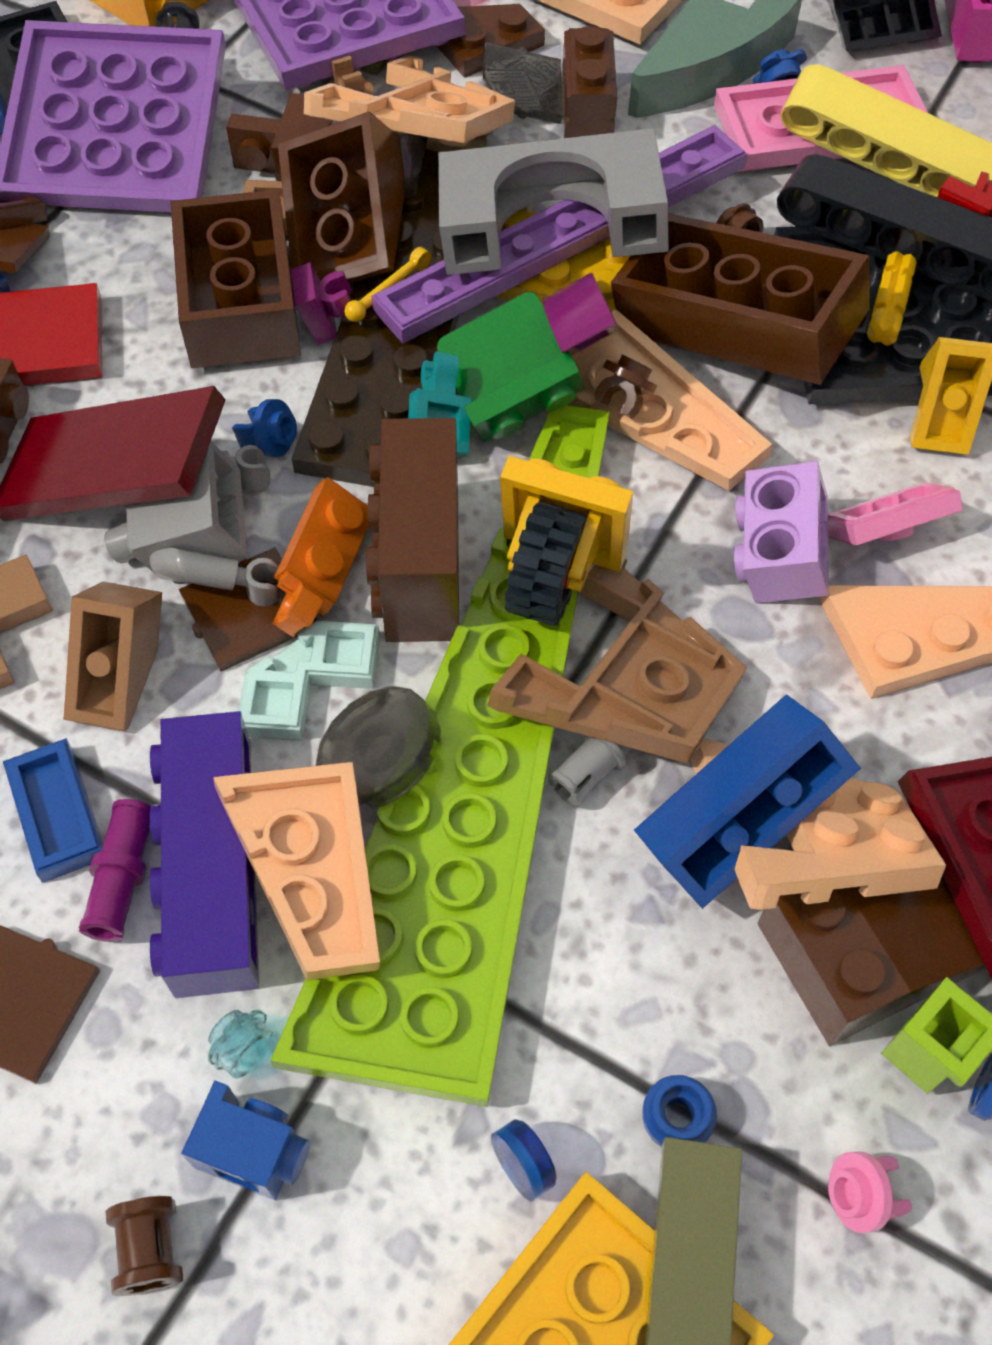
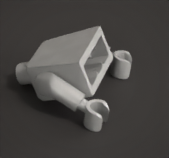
[104,441,278,607]

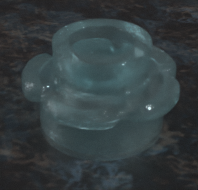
[208,1009,276,1079]

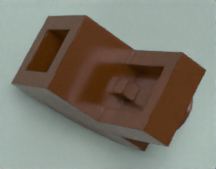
[226,93,341,181]

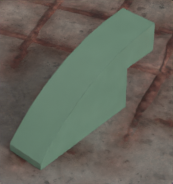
[628,0,802,118]

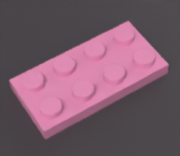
[714,65,928,172]

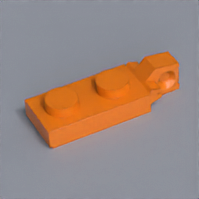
[273,477,368,637]

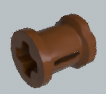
[105,1196,183,1296]

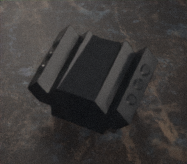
[827,0,942,51]

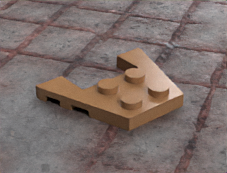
[487,558,747,764]

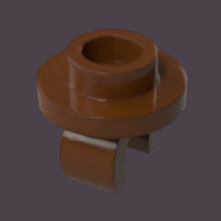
[595,354,657,419]

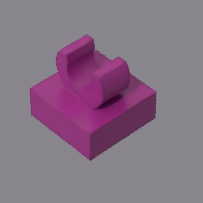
[290,262,352,344]

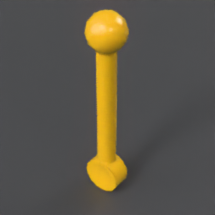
[344,246,432,322]

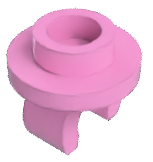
[828,1151,913,1233]

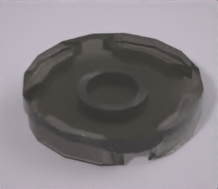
[316,686,441,808]

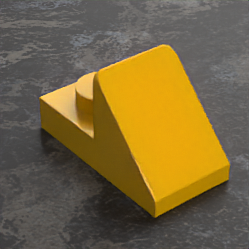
[909,337,992,455]

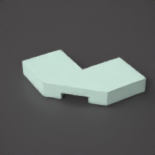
[239,621,380,741]

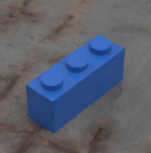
[634,694,861,909]

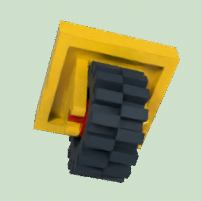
[500,455,634,626]

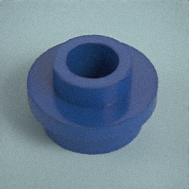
[642,1075,717,1147]

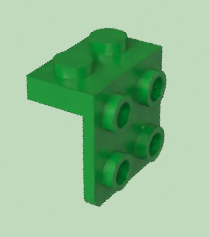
[437,292,585,442]

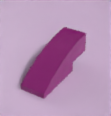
[542,272,620,356]

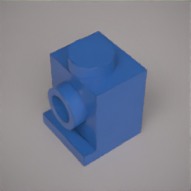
[181,1080,310,1201]

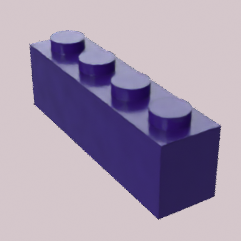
[150,711,260,998]

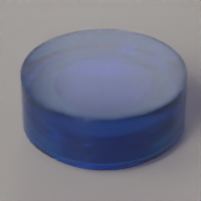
[491,1119,557,1202]

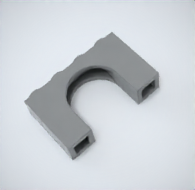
[439,128,668,275]

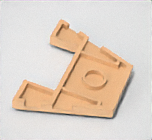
[304,55,515,147]
[690,739,946,910]

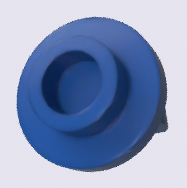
[232,399,297,457]

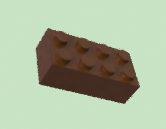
[611,213,869,385]

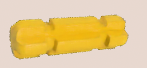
[867,251,917,346]

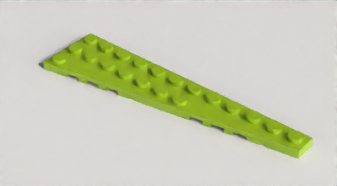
[270,405,610,1107]

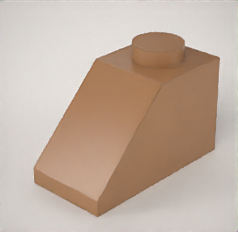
[63,581,163,731]

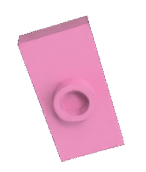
[828,482,963,546]

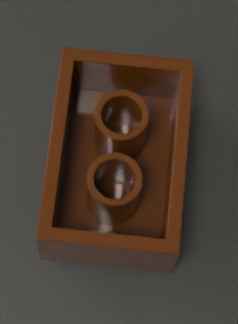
[170,189,301,369]
[366,418,459,642]

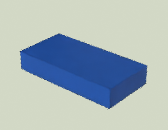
[3,738,103,883]

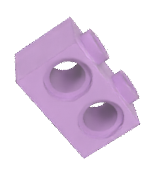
[734,461,829,603]

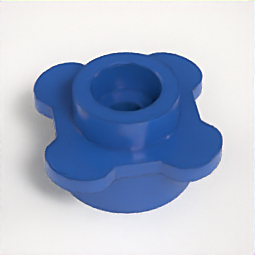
[753,49,807,84]

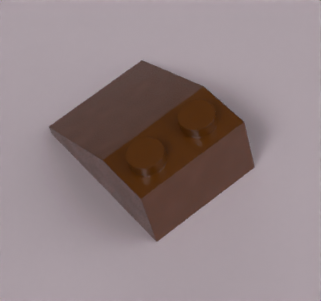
[277,111,406,283]
[757,876,986,1047]

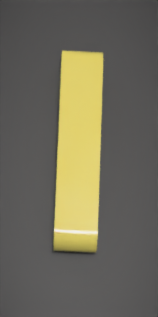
[780,64,992,197]

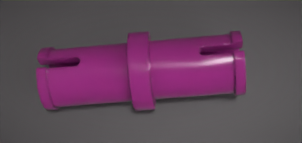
[79,799,151,942]

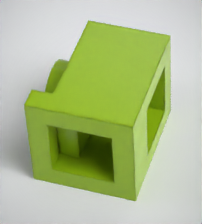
[881,977,992,1094]

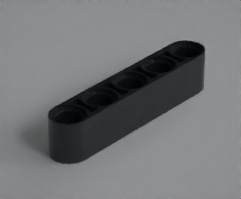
[777,154,992,302]

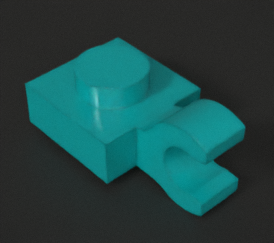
[408,351,471,459]

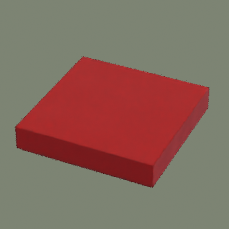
[0,283,102,386]

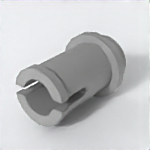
[547,735,631,807]

